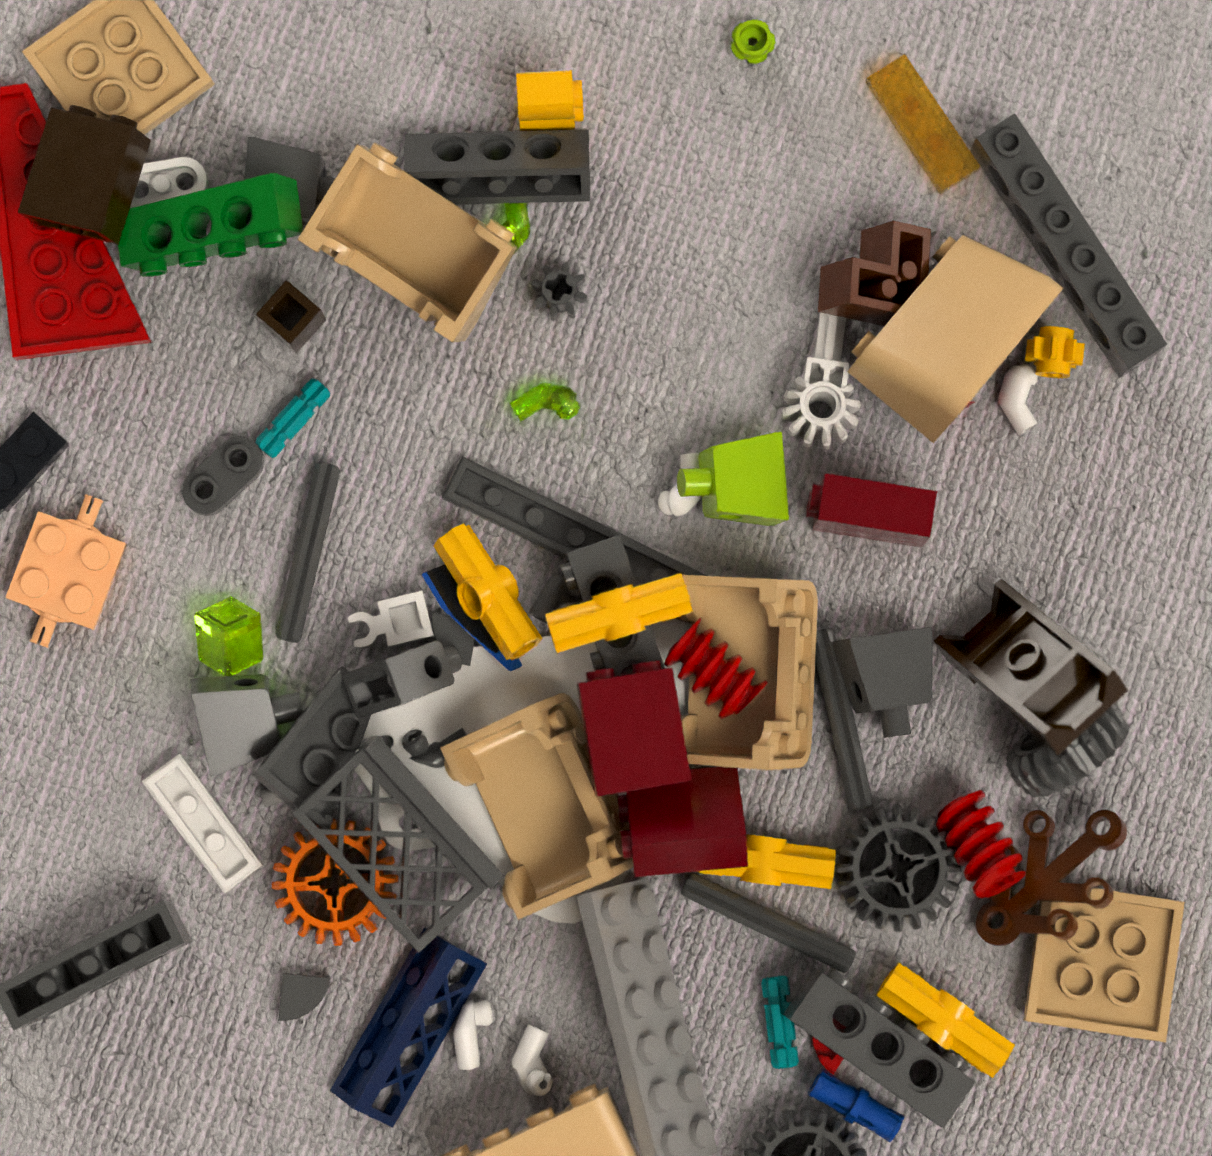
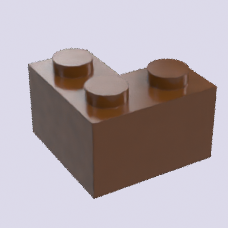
[818,220,931,326]

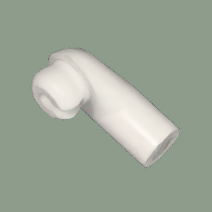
[453,999,493,1070]

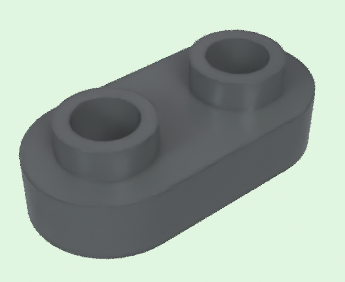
[182,436,264,516]

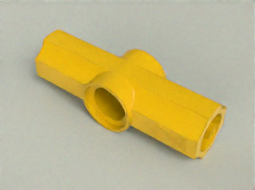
[433,524,543,661]
[545,573,693,653]
[697,834,836,889]
[875,962,1015,1078]

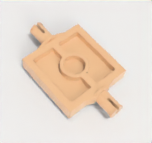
[5,494,127,648]

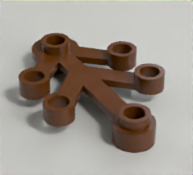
[976,810,1127,946]

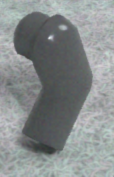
[529,574,595,624]
[402,728,467,768]

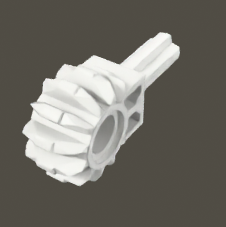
[781,313,861,450]

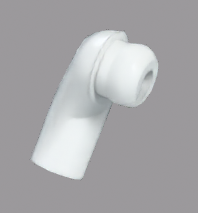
[998,364,1038,435]
[658,453,702,516]
[511,1024,553,1096]

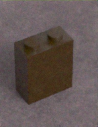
[18,105,151,245]

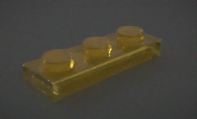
[865,54,980,195]

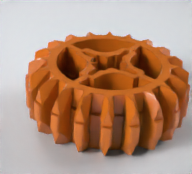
[271,819,399,946]

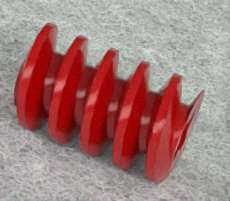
[664,617,768,719]
[936,790,1026,898]

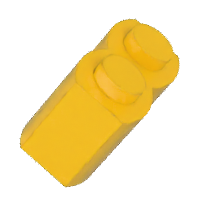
[516,70,584,131]

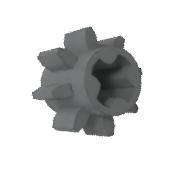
[531,262,588,321]

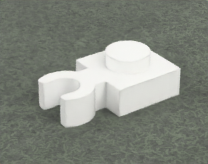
[348,591,434,649]

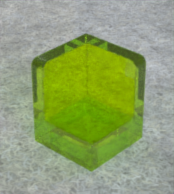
[194,596,263,676]

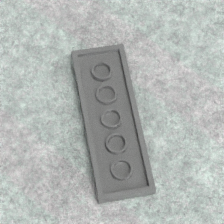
[576,877,718,1156]

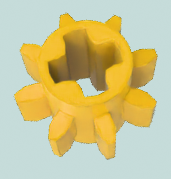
[1025,326,1085,379]

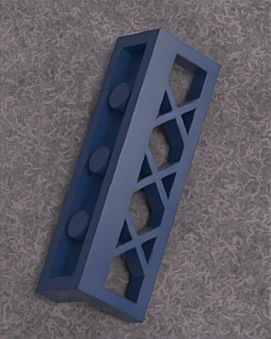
[330,927,487,1128]

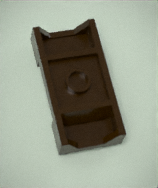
[933,579,1128,755]

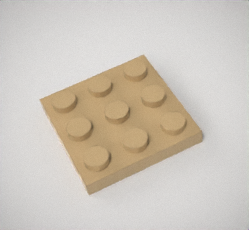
[22,0,215,135]
[1023,888,1185,1043]

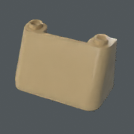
[297,142,517,343]
[847,235,1063,443]
[680,575,818,770]
[440,693,633,920]

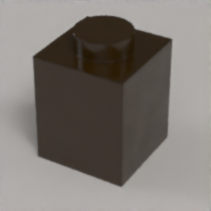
[255,280,326,354]

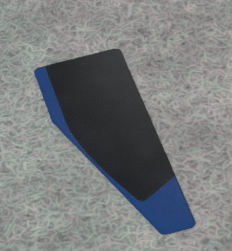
[422,564,522,671]

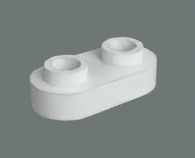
[130,157,209,208]

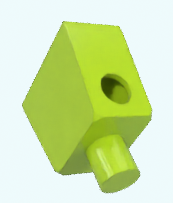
[677,432,789,526]

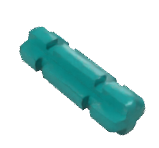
[255,378,330,458]
[761,975,799,1069]

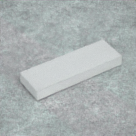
[142,753,264,894]

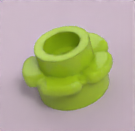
[731,19,776,64]

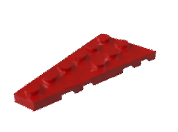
[0,83,153,360]

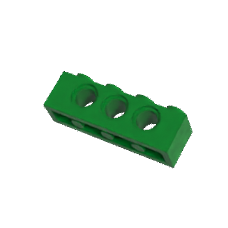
[118,172,303,277]

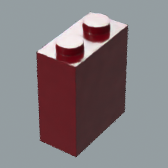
[805,473,937,548]
[577,660,692,797]
[617,767,748,877]

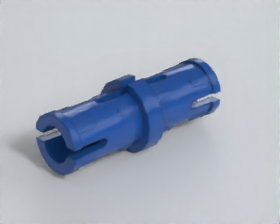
[808,1068,905,1143]

